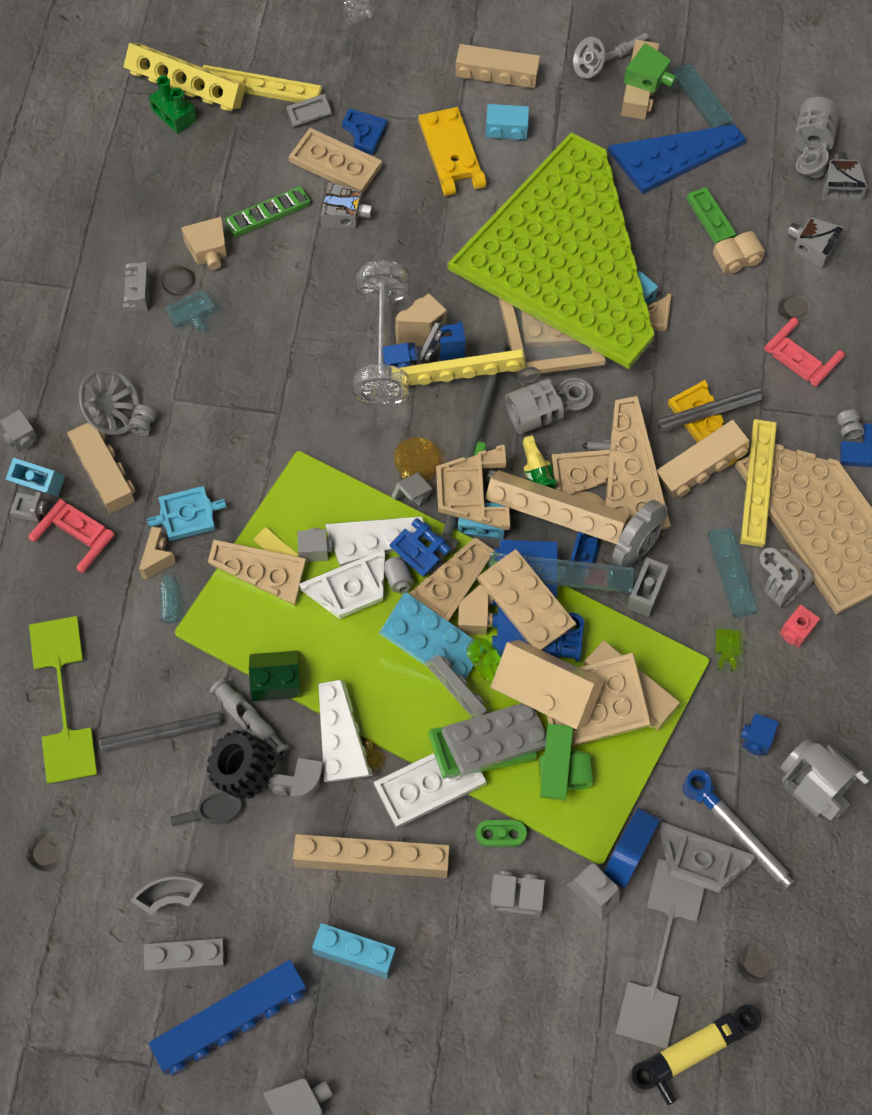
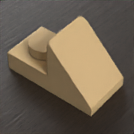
[139,527,176,579]

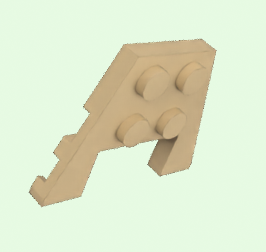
[436,445,510,530]

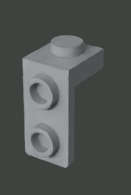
[401,322,446,364]

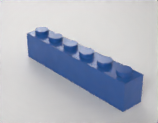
[148,960,307,1076]

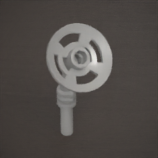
[573,33,649,79]

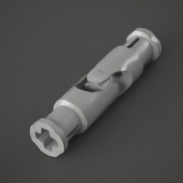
[210,677,289,762]

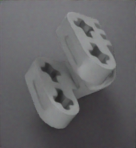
[760,548,815,608]

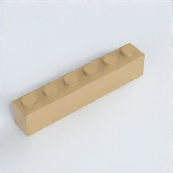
[485,470,630,544]
[293,834,449,878]

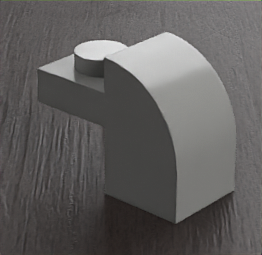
[268,758,324,804]

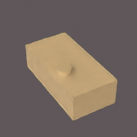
[490,640,605,729]

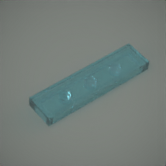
[672,63,733,128]
[707,527,757,618]

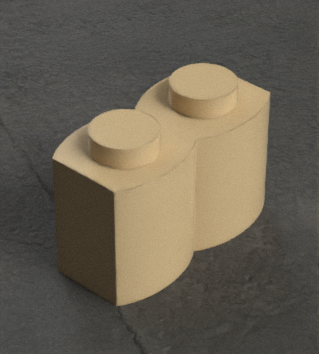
[713,231,765,274]

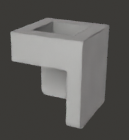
[392,473,432,506]

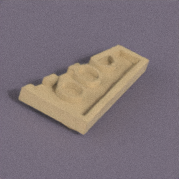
[409,537,495,621]
[208,540,306,606]

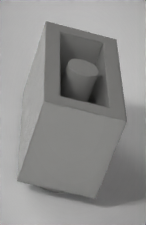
[627,557,669,617]

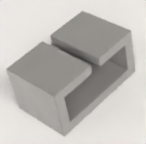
[489,871,545,917]

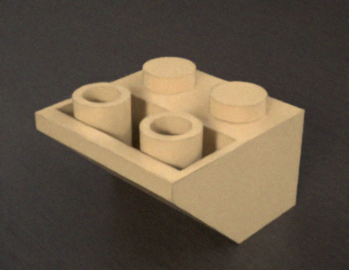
[395,293,447,346]

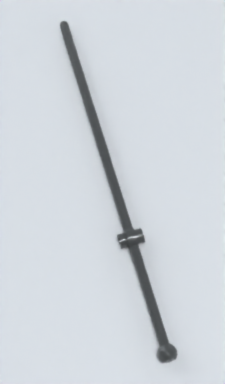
[430,340,507,576]

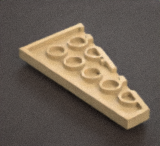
[602,396,671,542]

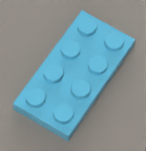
[379,592,484,679]

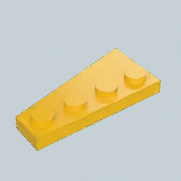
[668,380,739,472]

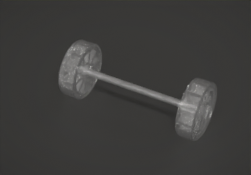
[353,260,410,406]

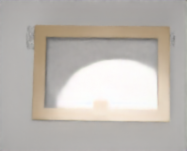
[498,297,605,386]

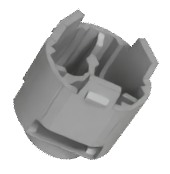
[780,738,871,821]

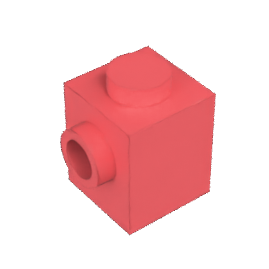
[779,604,820,648]

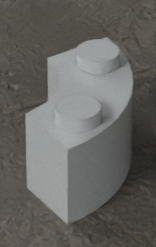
[130,872,204,915]

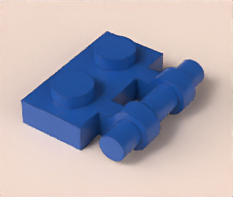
[389,518,452,578]

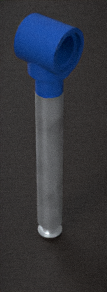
[682,769,795,889]

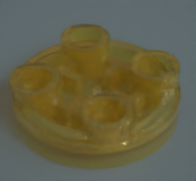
[394,437,440,480]

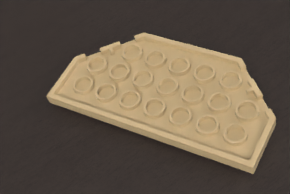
[735,444,872,615]

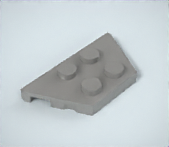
[659,822,755,893]

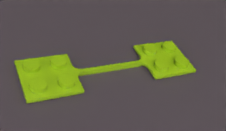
[29,616,97,784]

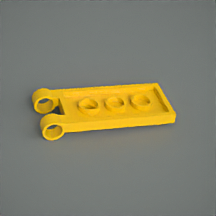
[418,107,486,196]

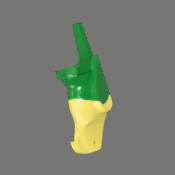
[523,435,557,489]

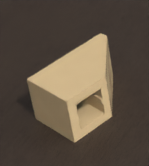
[458,584,493,635]

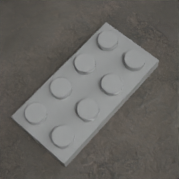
[441,703,546,775]

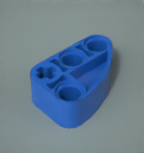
[604,807,661,888]

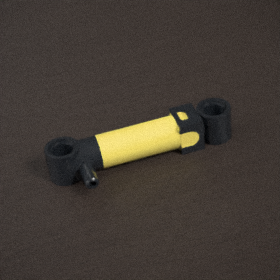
[628,1005,761,1105]

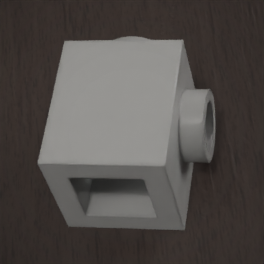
[0,410,38,452]
[297,528,332,562]

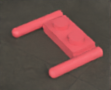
[764,318,845,387]
[29,499,115,573]

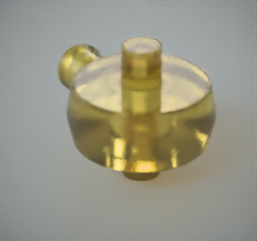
[364,741,382,772]

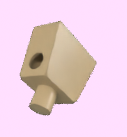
[181,217,227,270]

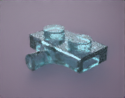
[164,290,214,331]

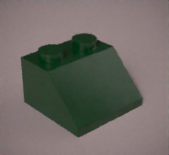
[249,650,301,702]

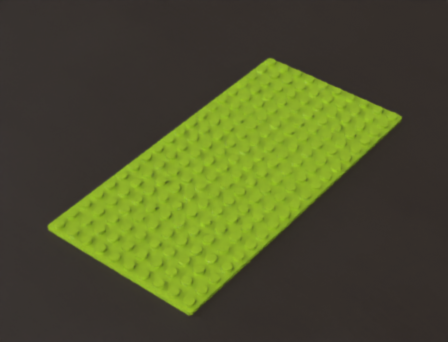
[175,451,709,865]

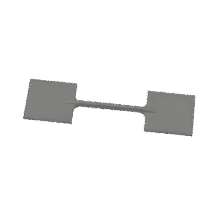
[615,858,704,1049]

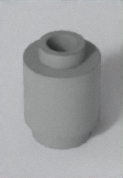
[384,557,414,594]

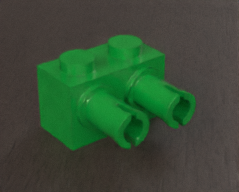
[148,75,197,134]

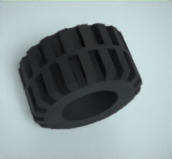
[207,730,276,799]

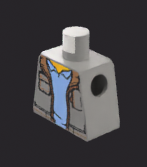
[321,182,372,228]

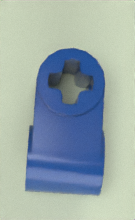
[555,613,584,662]

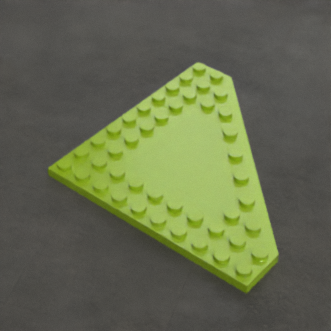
[447,132,654,369]

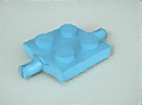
[147,486,226,541]

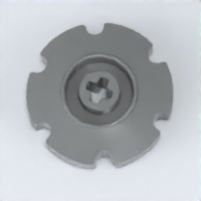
[612,499,668,569]

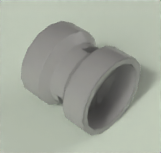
[128,405,157,436]
[837,409,865,440]

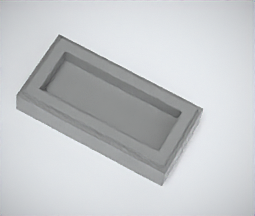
[286,94,332,128]

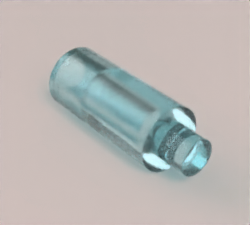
[159,575,178,623]

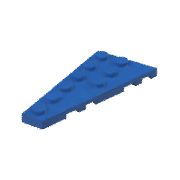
[608,124,746,194]

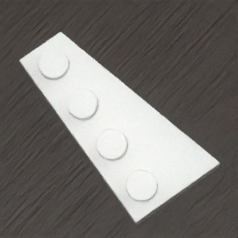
[318,680,373,782]

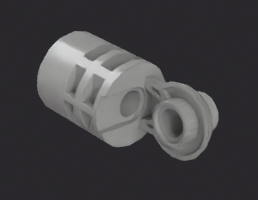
[794,97,840,178]
[505,378,594,434]

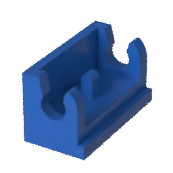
[439,321,466,362]
[569,531,600,568]

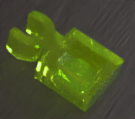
[714,628,740,672]

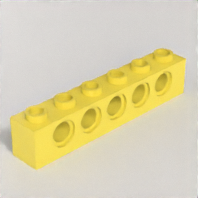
[124,43,247,111]

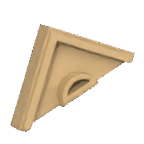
[647,293,671,332]

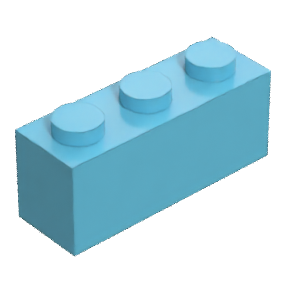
[312,923,396,979]

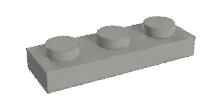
[424,655,487,718]
[144,938,224,973]

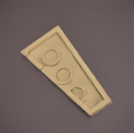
[551,450,610,495]

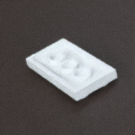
[374,753,486,829]

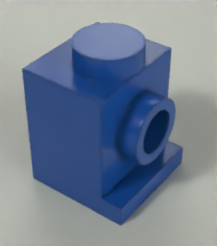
[382,343,420,369]

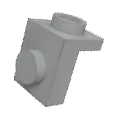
[10,491,47,522]

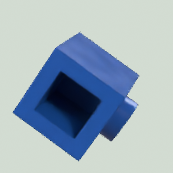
[741,713,779,756]

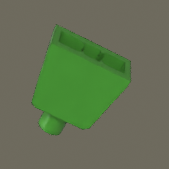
[624,43,677,92]

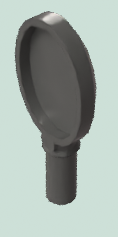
[170,792,242,827]

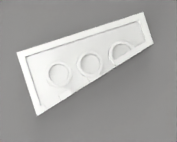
[325,517,429,567]

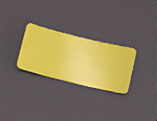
[254,527,298,557]

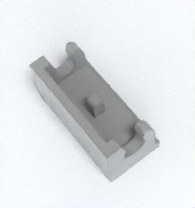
[123,262,150,311]

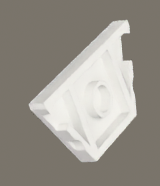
[299,550,385,619]

